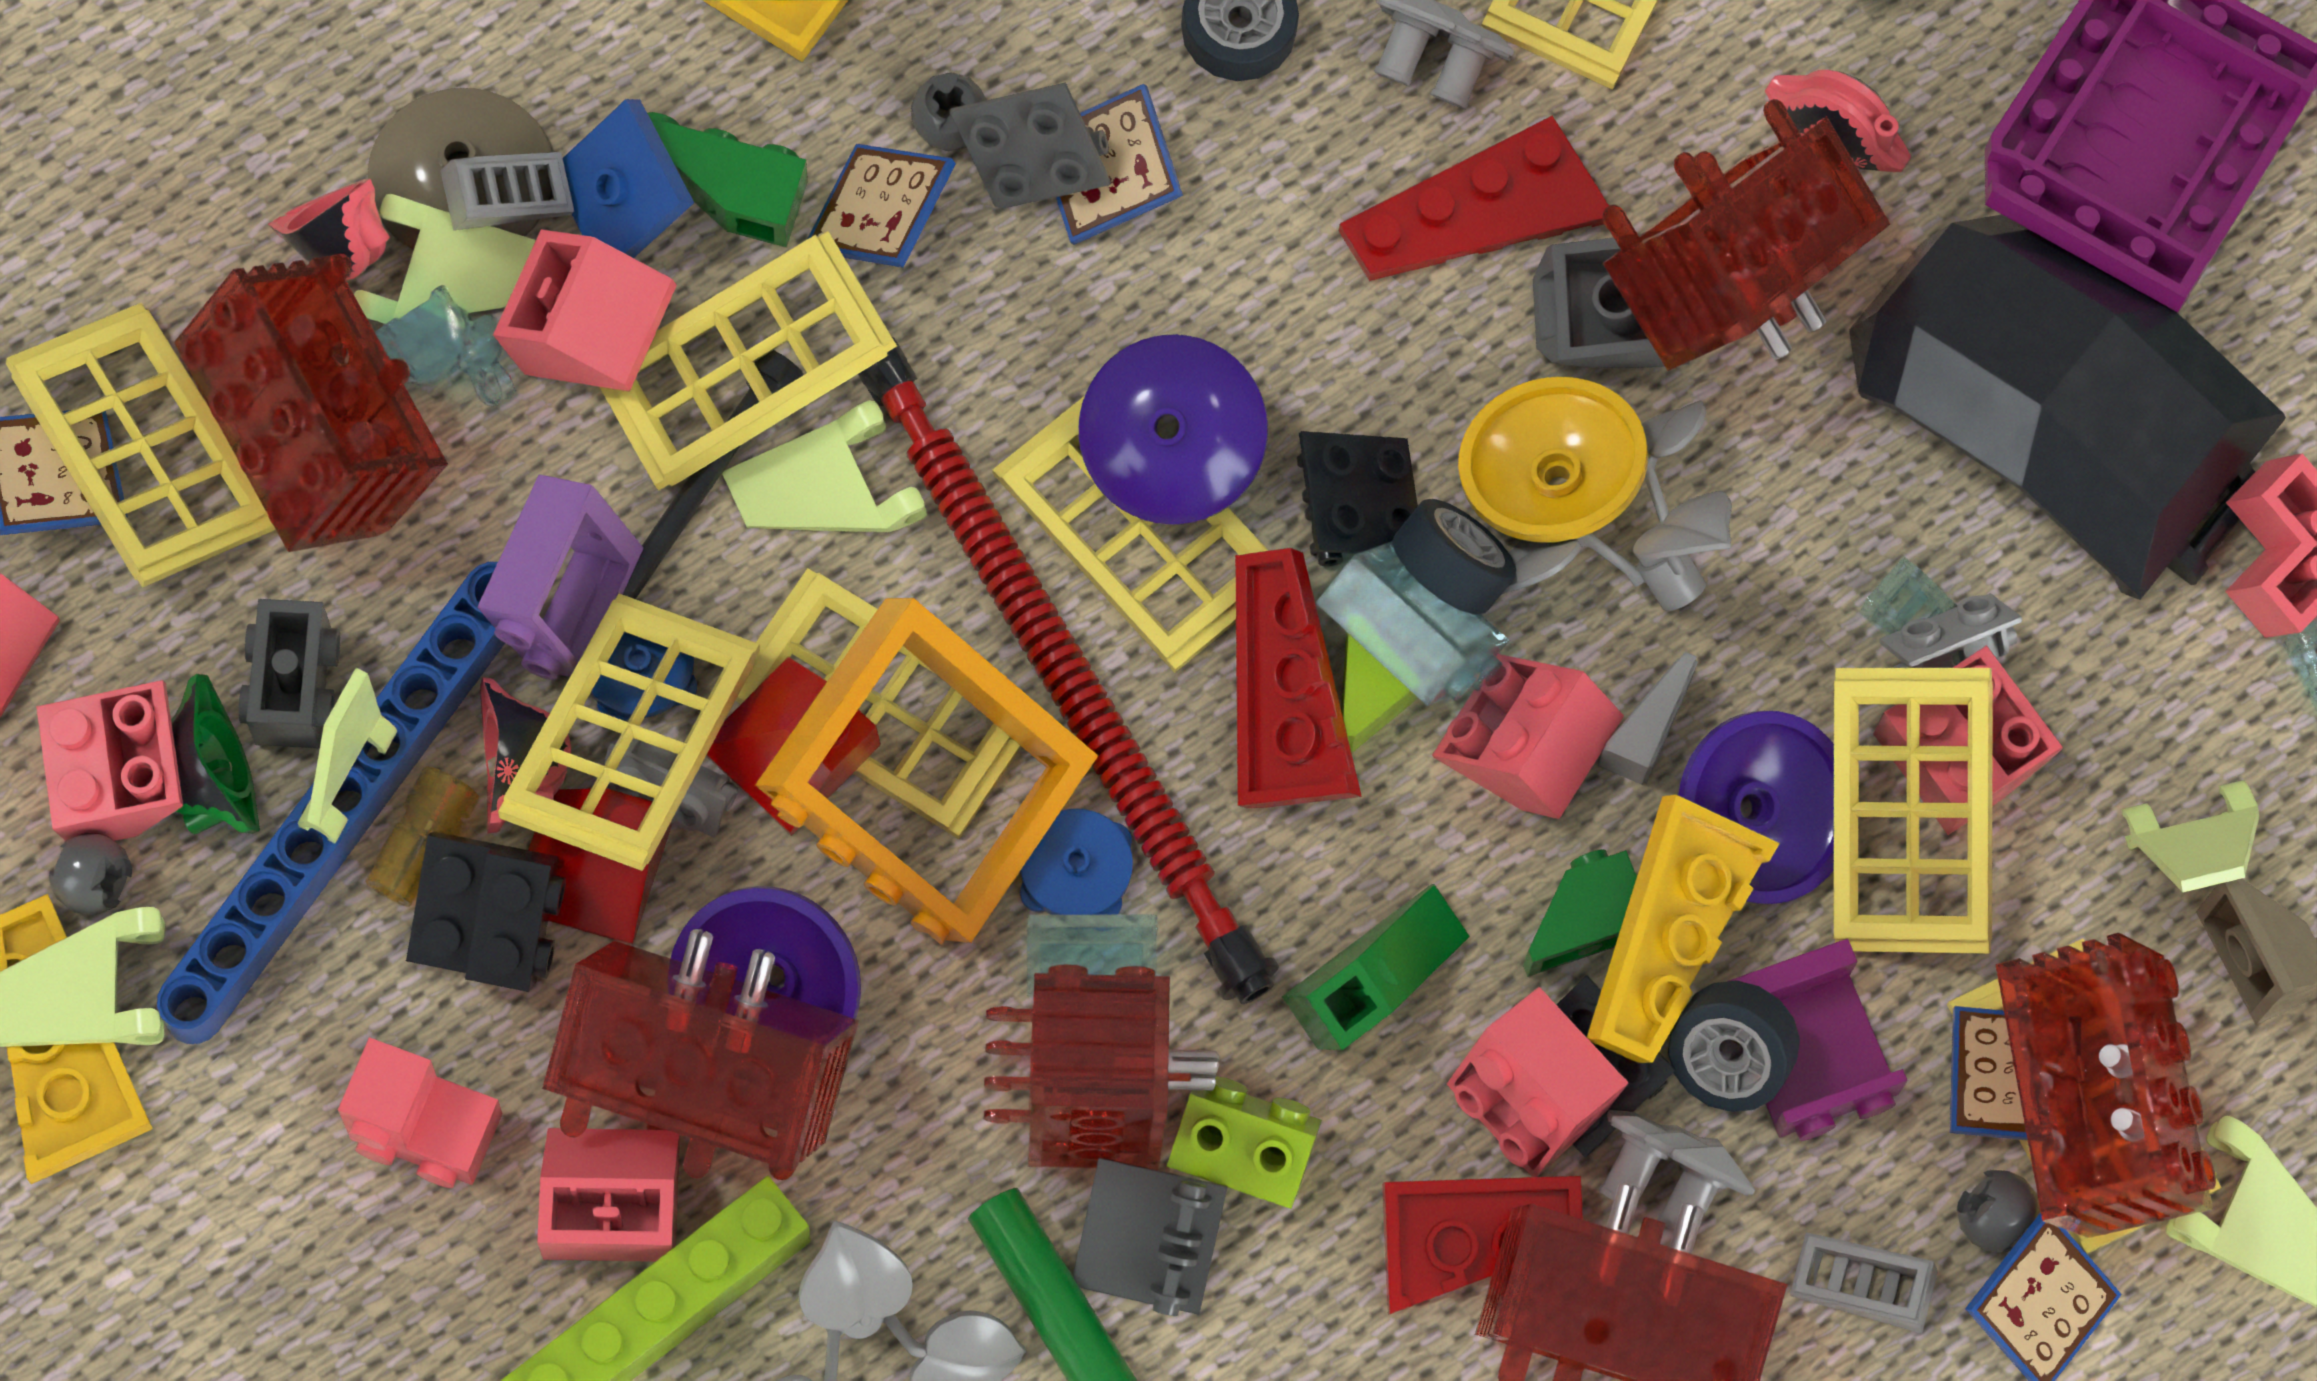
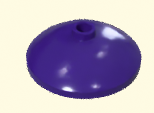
[1078,334,1268,525]
[1678,711,1834,904]
[668,886,861,1082]

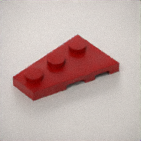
[1382,1176,1584,1315]

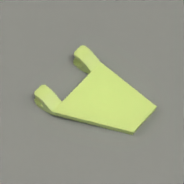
[350,194,536,326]
[722,400,927,532]
[298,668,397,844]
[2122,780,2259,892]
[0,907,165,1047]
[2166,1116,2317,1307]

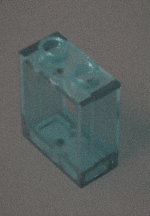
[1316,542,1510,706]

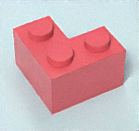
[2225,453,2317,638]
[338,1037,503,1188]

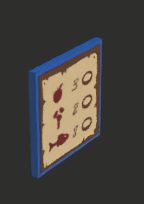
[1056,84,1183,245]
[807,144,956,268]
[0,410,128,535]
[1949,1006,2083,1145]
[1965,1209,2122,1381]

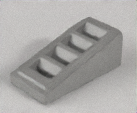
[440,152,574,231]
[1598,652,1698,785]
[1790,1232,1938,1333]

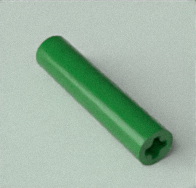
[968,1188,1138,1381]

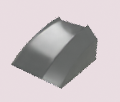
[1533,231,1691,368]

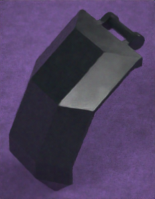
[1849,214,2286,600]

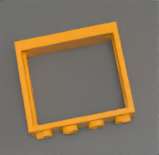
[755,598,1098,944]

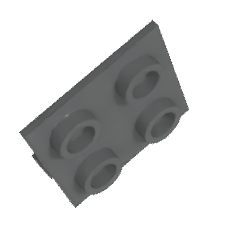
[950,82,1111,208]
[1073,1157,1228,1316]

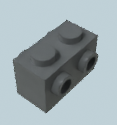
[239,599,340,748]

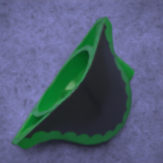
[171,674,260,835]

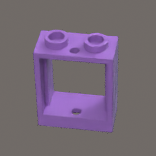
[477,474,644,680]

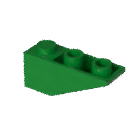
[647,112,808,248]
[1282,884,1470,1050]

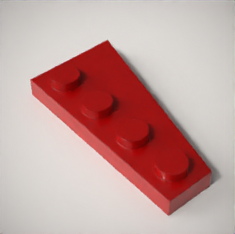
[1338,115,1615,281]
[1235,548,1362,808]

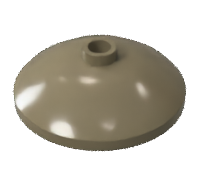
[367,88,552,250]

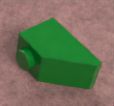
[1523,849,1637,977]

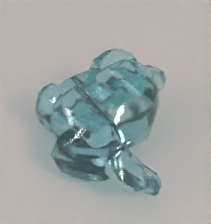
[365,285,516,406]

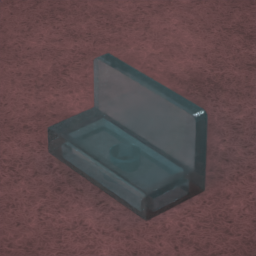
[1026,914,1158,997]

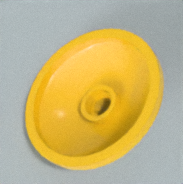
[1458,377,1648,543]

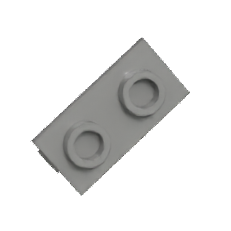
[1880,593,2022,668]
[604,738,739,838]

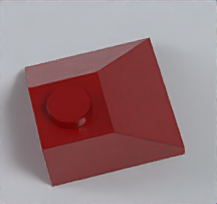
[706,657,881,836]
[528,788,672,945]

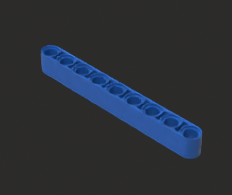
[157,562,505,1044]

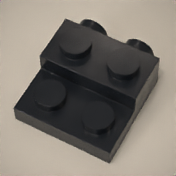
[406,831,566,992]

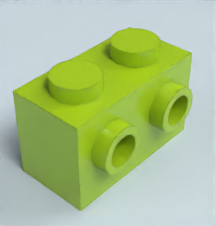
[1166,1076,1322,1209]

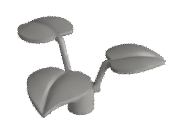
[1492,400,1732,611]
[777,1221,1026,1381]

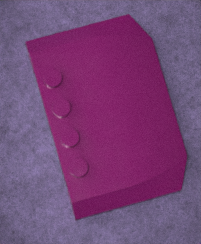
[1985,0,2317,312]

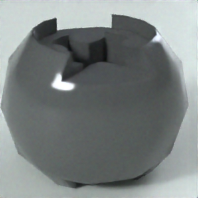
[911,72,986,152]
[49,833,132,915]
[1957,1169,2040,1252]

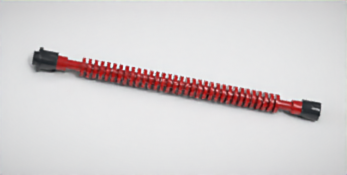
[858,337,1279,1004]

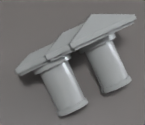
[1374,0,1516,110]
[1599,1110,1755,1236]

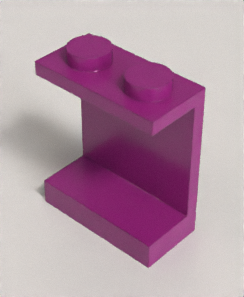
[1729,938,1908,1141]

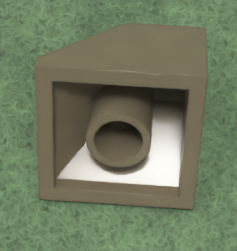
[2196,878,2317,1025]

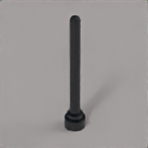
[623,350,804,599]

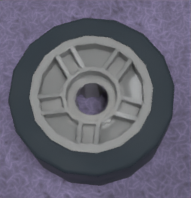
[1181,0,1299,81]
[1392,499,1516,615]
[1668,980,1800,1112]

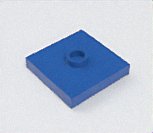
[562,99,694,258]

